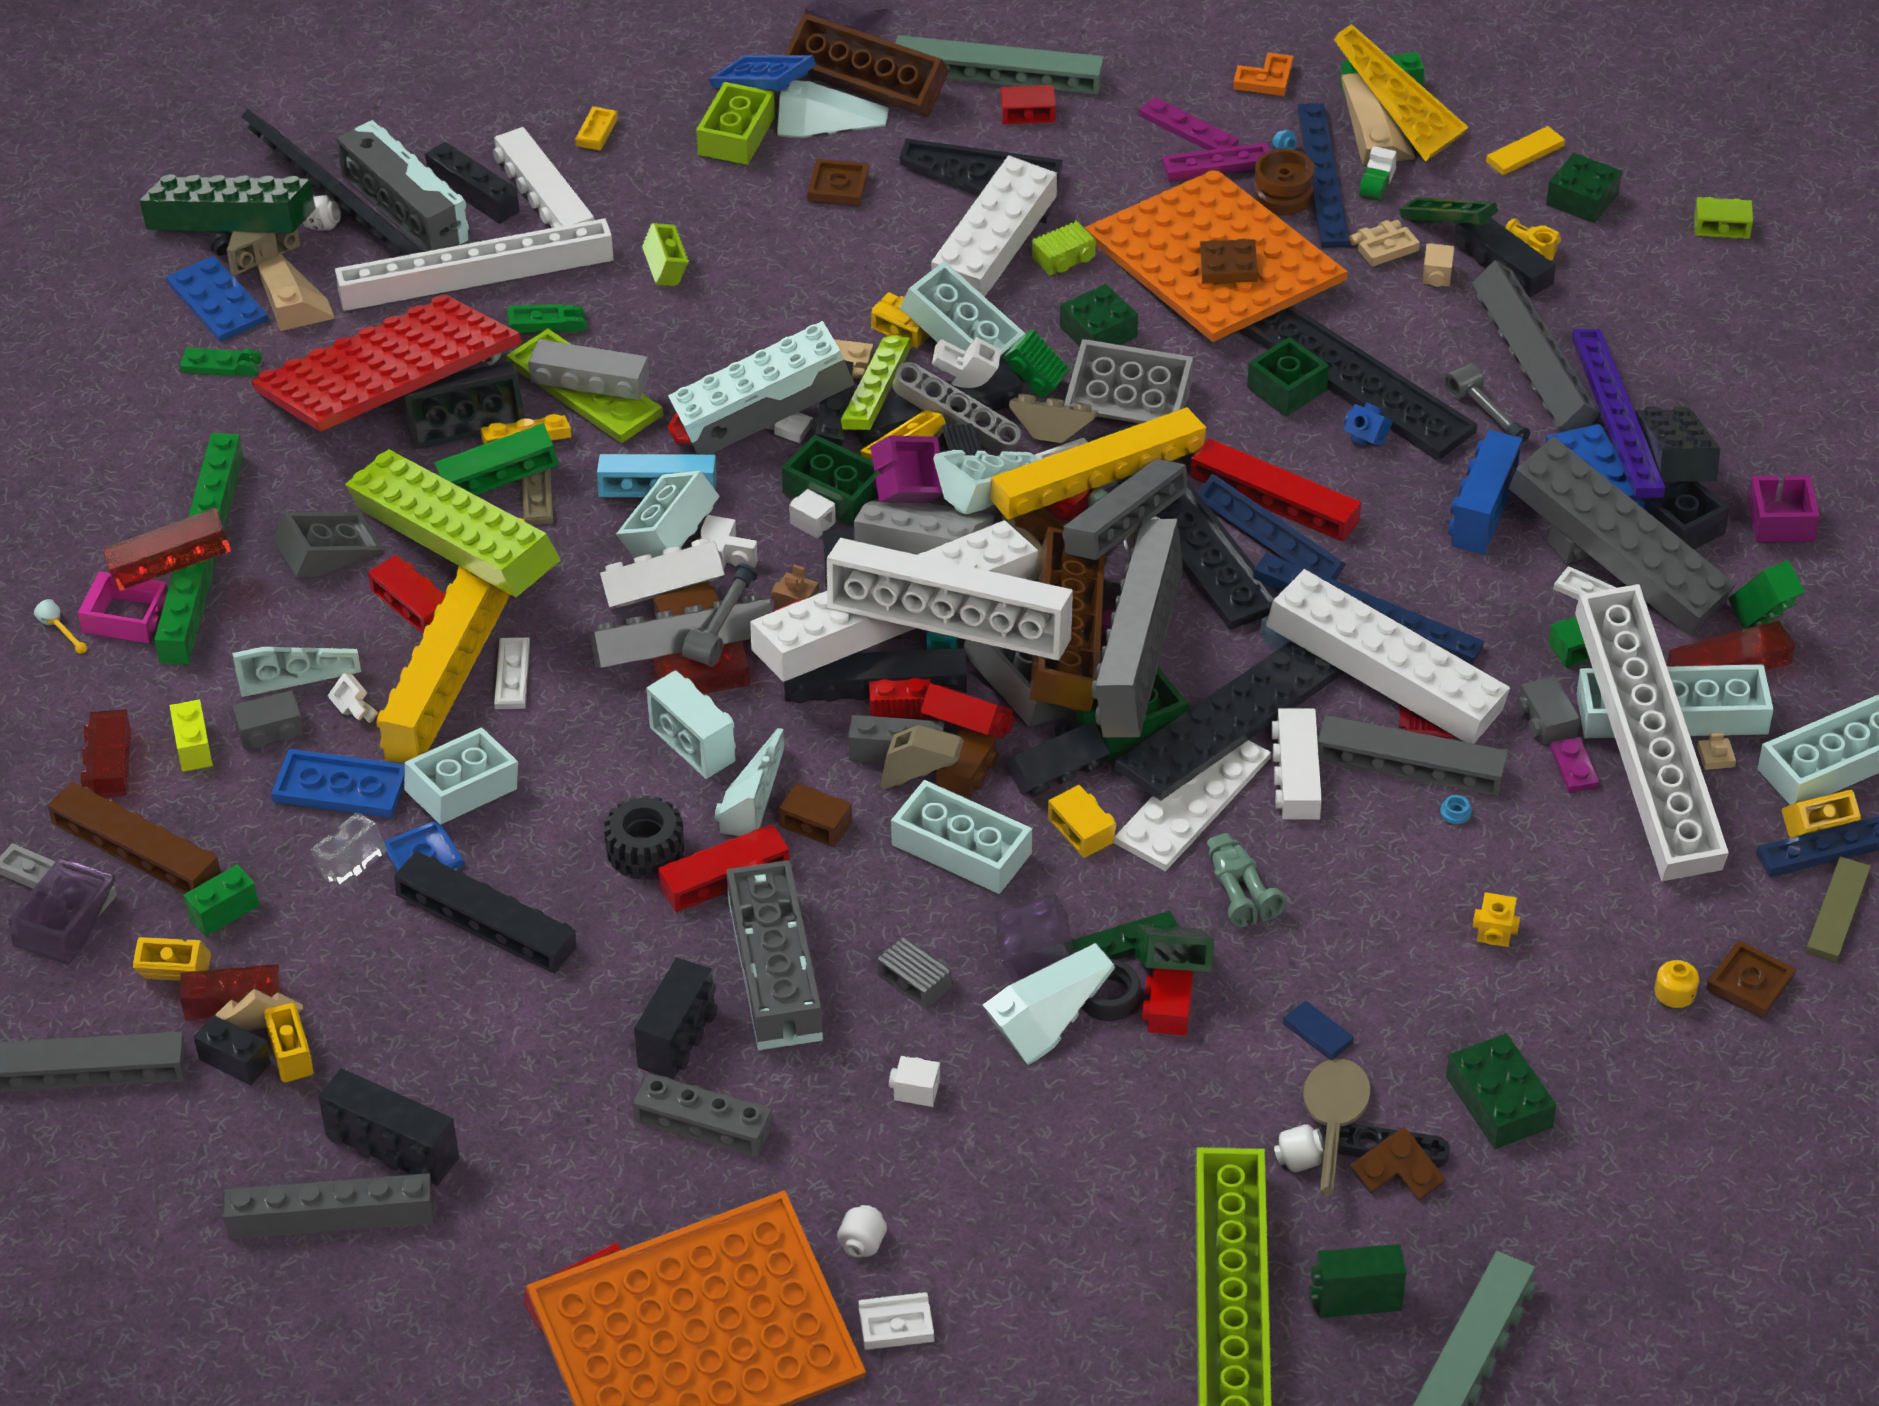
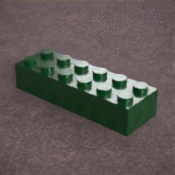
[139,174,316,232]

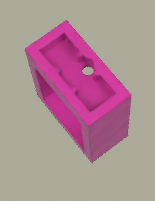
[78,571,168,643]

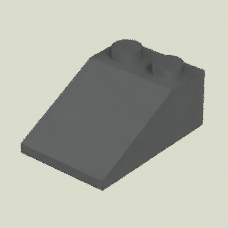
[273,512,384,578]

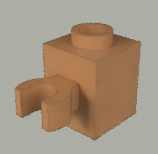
[771,564,819,610]

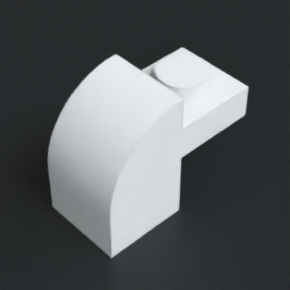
[932,337,1001,388]
[701,515,758,570]

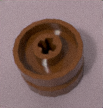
[1253,149,1315,216]

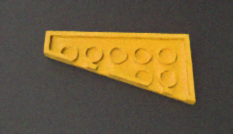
[1334,24,1469,162]

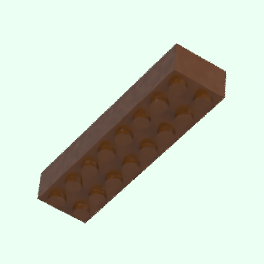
[1030,527,1105,712]

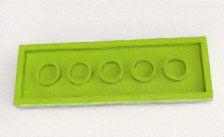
[506,329,663,444]

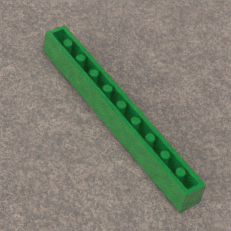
[155,433,244,664]

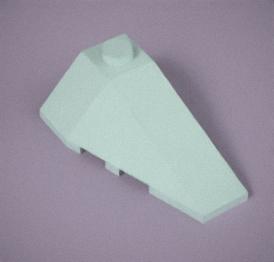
[777,80,889,138]
[933,450,1040,514]
[232,647,361,697]
[715,728,784,836]
[983,943,1115,1065]

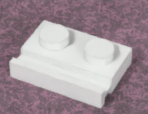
[858,1292,934,1350]

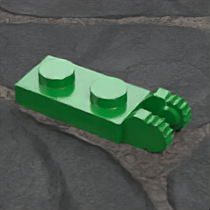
[507,304,587,333]
[180,347,262,376]

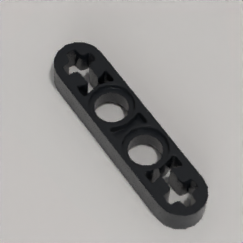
[1320,1123,1450,1168]

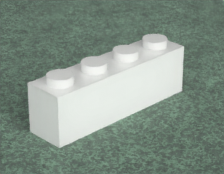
[600,538,726,610]
[1271,709,1321,819]

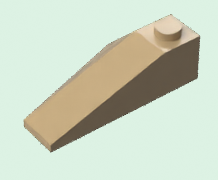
[1341,73,1415,165]
[256,255,334,331]

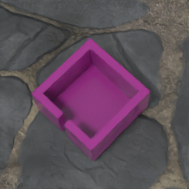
[870,435,943,503]
[1747,475,1820,543]

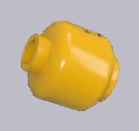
[1655,960,1700,1008]

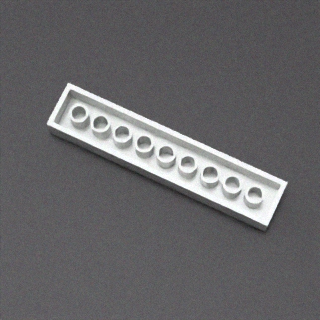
[750,520,1038,682]
[1575,584,1729,882]

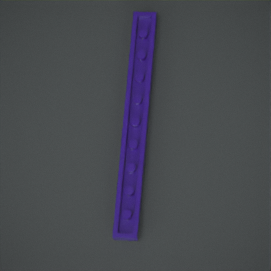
[1571,329,1665,499]

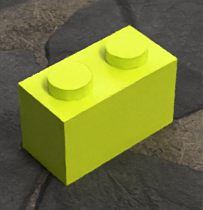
[169,699,213,772]

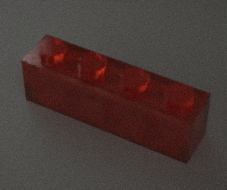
[103,508,232,591]
[1667,620,1795,671]

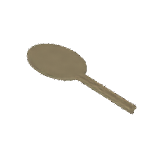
[1303,1059,1370,1197]

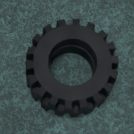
[604,795,685,879]

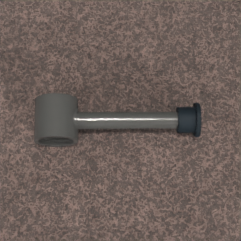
[1444,363,1530,443]
[682,563,758,667]

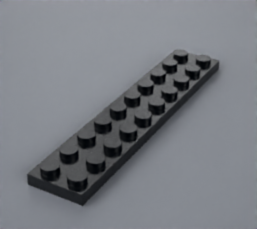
[241,109,425,256]
[1239,305,1478,460]
[1090,423,1278,630]
[1115,641,1345,801]

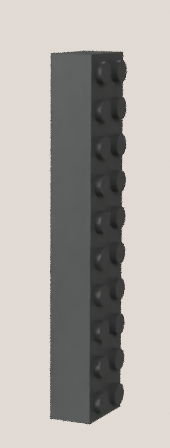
[1092,519,1184,737]

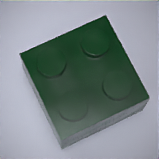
[1546,152,1622,224]
[1060,283,1138,346]
[1247,337,1329,416]

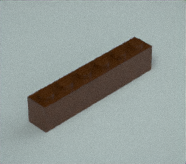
[47,782,221,894]

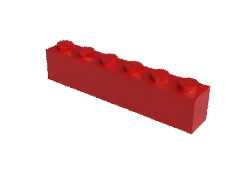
[1191,438,1361,542]

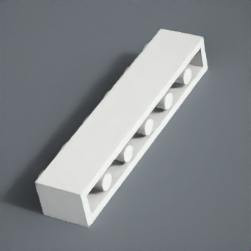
[493,127,594,228]

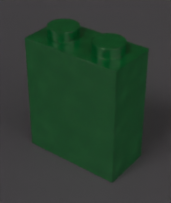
[1135,924,1214,972]
[1309,1244,1407,1318]

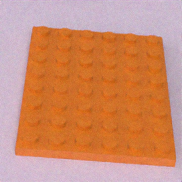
[1084,170,1347,342]
[526,1190,866,1406]

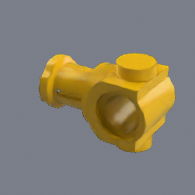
[1505,218,1561,261]

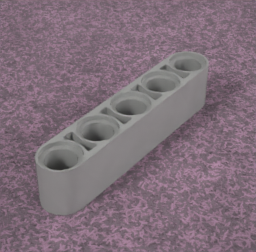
[893,362,1021,455]

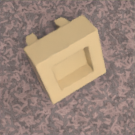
[1697,733,1736,770]

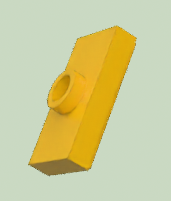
[575,107,618,151]

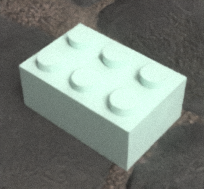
[616,471,720,558]
[646,670,736,779]
[404,727,518,825]

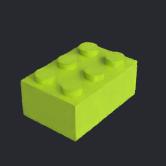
[696,82,775,165]

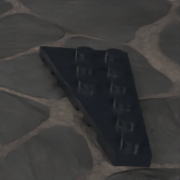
[900,138,1063,224]

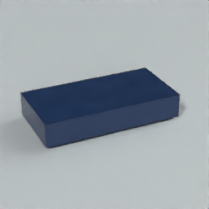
[1283,1000,1354,1060]

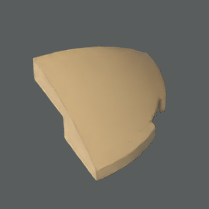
[215,989,303,1030]

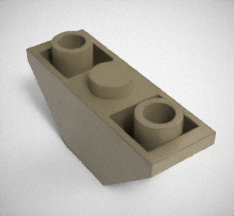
[227,228,300,276]
[1009,394,1099,443]
[880,725,964,790]

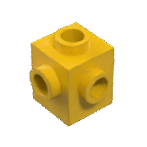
[1472,892,1520,947]

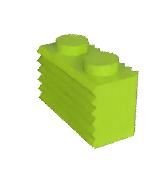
[1694,197,1753,239]
[1032,221,1096,276]
[642,223,689,286]

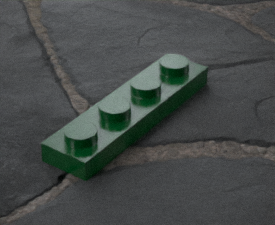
[1399,197,1498,226]
[1051,910,1179,962]

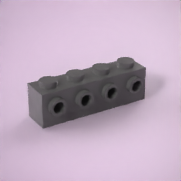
[633,1073,773,1157]

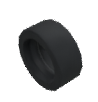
[1081,959,1140,1022]

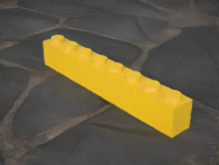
[989,407,1206,520]

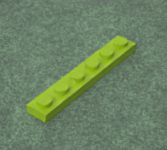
[841,335,911,430]

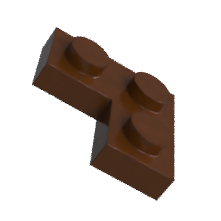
[1350,1126,1446,1201]

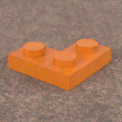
[1233,53,1293,96]

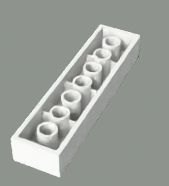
[827,538,1073,660]
[1266,569,1510,744]

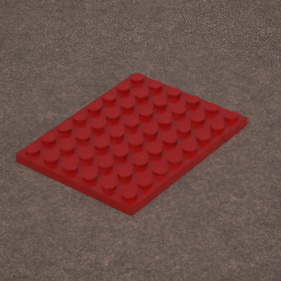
[251,295,522,432]

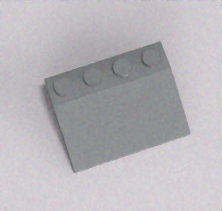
[1064,339,1194,424]
[854,498,995,555]

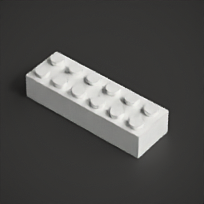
[931,156,1057,297]

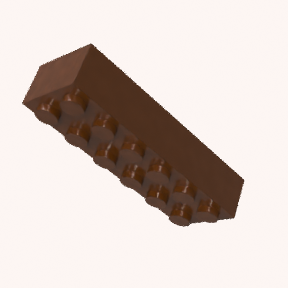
[785,13,950,117]

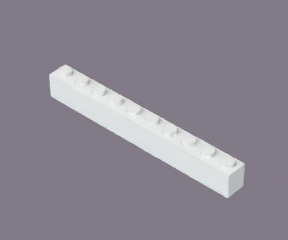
[335,218,614,311]

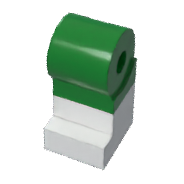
[1359,146,1396,200]

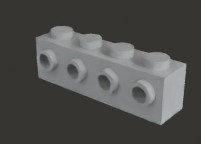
[528,339,649,400]

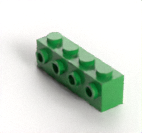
[435,423,559,495]

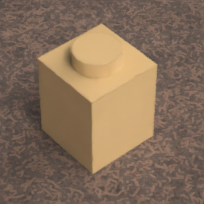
[1422,244,1454,287]

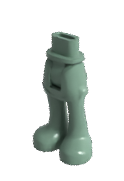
[1207,833,1287,928]

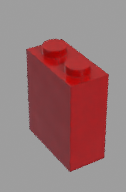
[920,683,1014,738]

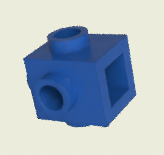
[1343,402,1394,446]

